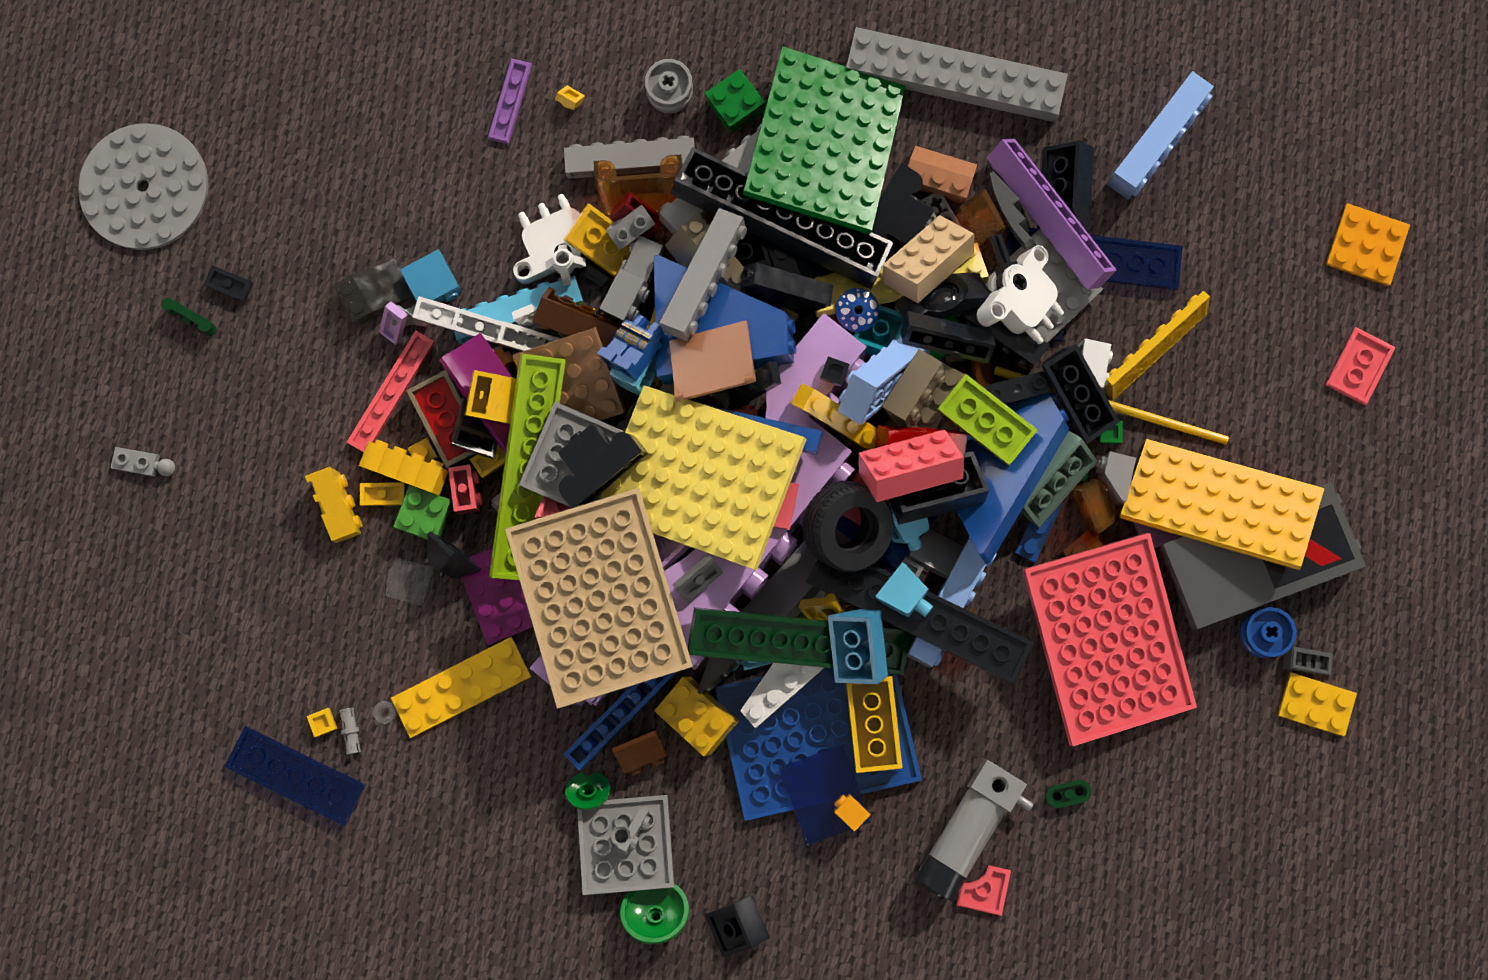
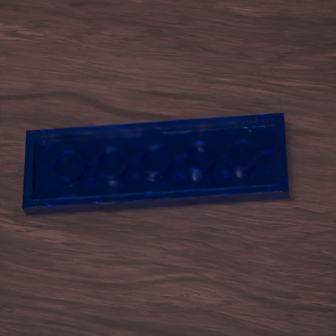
[224,726,366,826]

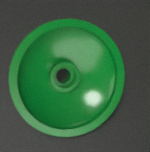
[620,884,689,944]

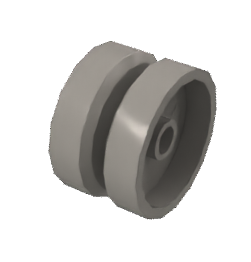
[645,59,693,113]

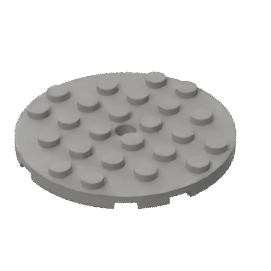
[78,123,209,250]

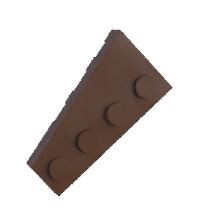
[533,287,623,348]

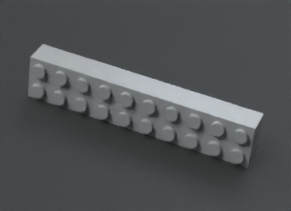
[846,27,1068,122]

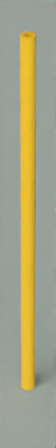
[993,366,1229,445]

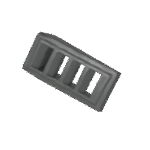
[1283,646,1333,676]

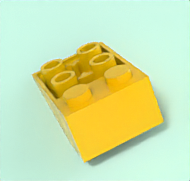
[465,370,516,424]

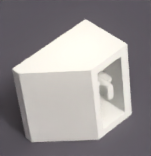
[1077,339,1113,389]

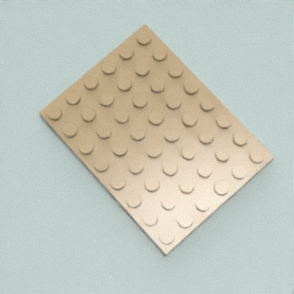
[505,488,693,709]

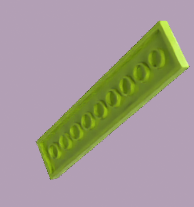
[489,353,566,580]

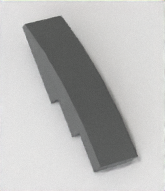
[990,171,1034,251]

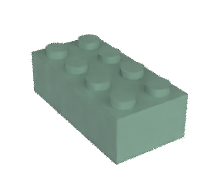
[1020,431,1097,528]

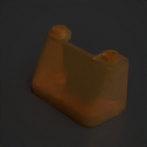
[593,154,683,217]

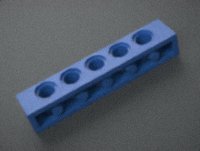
[563,672,677,770]

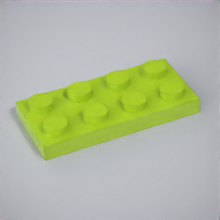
[937,374,1038,466]

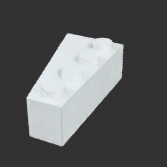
[740,663,824,728]

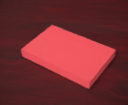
[1325,327,1396,405]

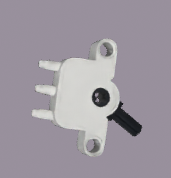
[977,234,1064,344]

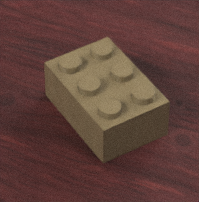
[882,349,946,427]

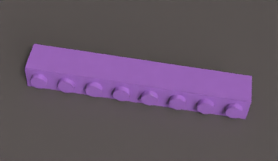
[987,139,1117,290]

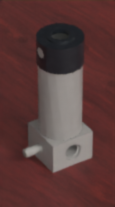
[914,759,1033,902]

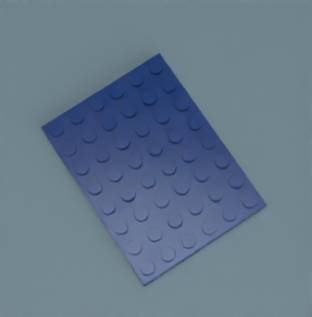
[715,668,922,821]

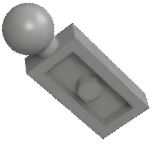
[111,447,175,477]

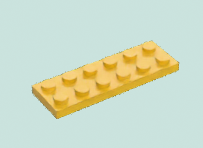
[1106,291,1210,401]
[391,637,531,738]

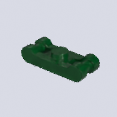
[161,298,217,336]

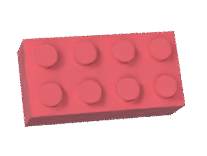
[859,430,964,502]

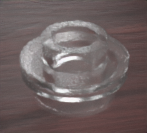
[373,701,396,724]

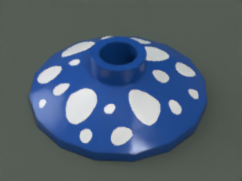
[835,288,879,332]

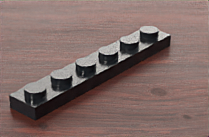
[711,362,782,411]

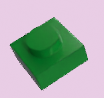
[1099,421,1123,444]

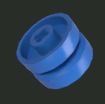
[1239,607,1297,658]

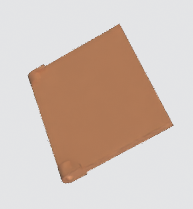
[669,320,756,402]

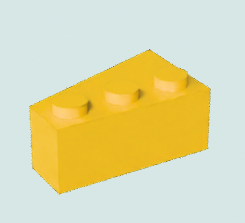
[305,467,363,543]

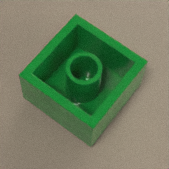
[705,69,765,134]

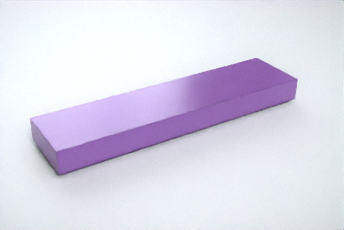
[488,58,532,145]

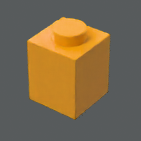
[834,794,870,831]

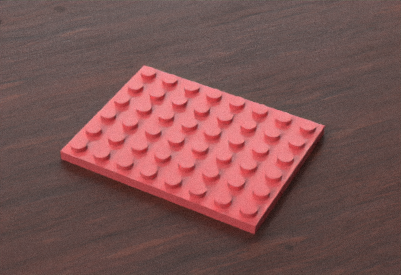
[1022,533,1197,746]

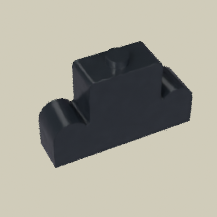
[871,163,934,244]
[559,425,648,509]

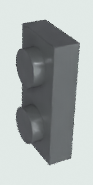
[672,554,723,603]

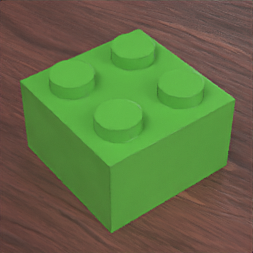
[394,485,453,540]

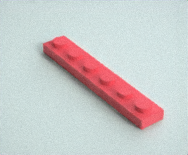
[347,330,435,452]

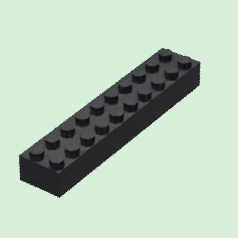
[670,147,893,290]

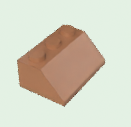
[908,146,977,205]

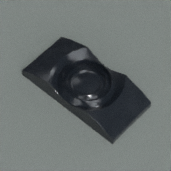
[895,273,990,320]
[450,394,498,459]

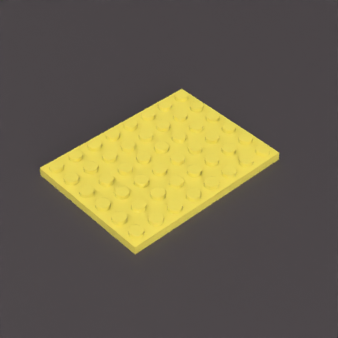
[599,385,807,571]

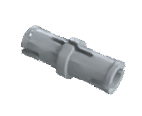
[339,708,361,755]

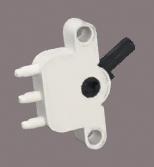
[513,194,609,288]

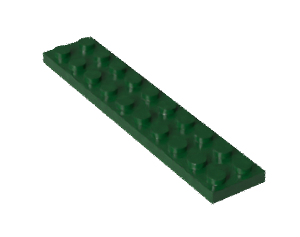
[688,607,910,675]

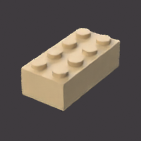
[883,215,974,303]

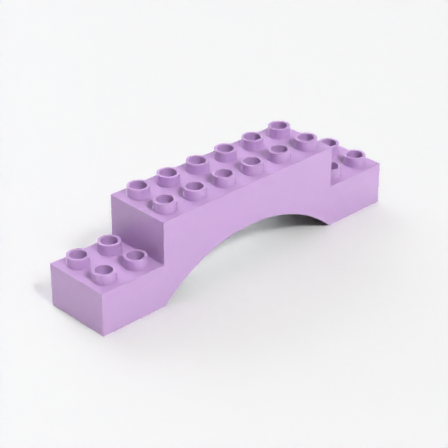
[530,313,866,706]

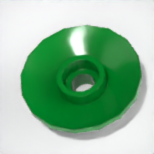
[565,771,610,810]

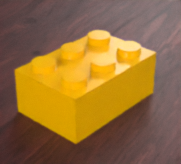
[655,676,739,756]

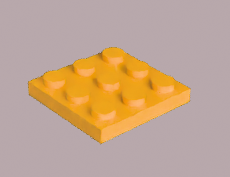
[1326,203,1410,286]

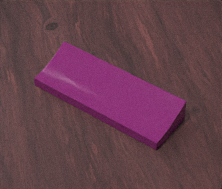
[439,332,512,455]

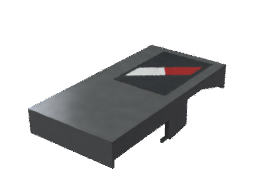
[1158,482,1366,631]

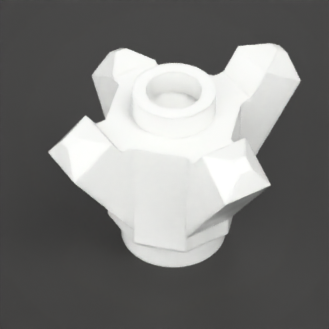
[545,244,586,286]

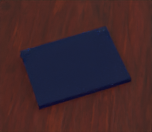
[779,744,870,845]

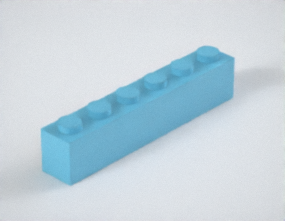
[454,276,584,344]

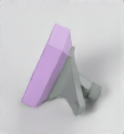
[379,302,429,345]

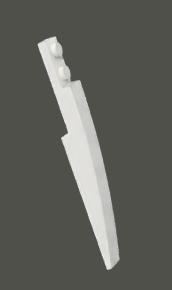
[412,296,560,352]

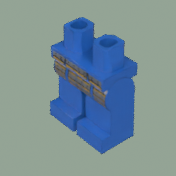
[597,314,664,381]

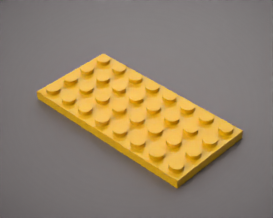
[1120,439,1325,570]

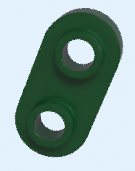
[1045,780,1091,808]

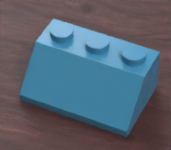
[828,609,888,684]

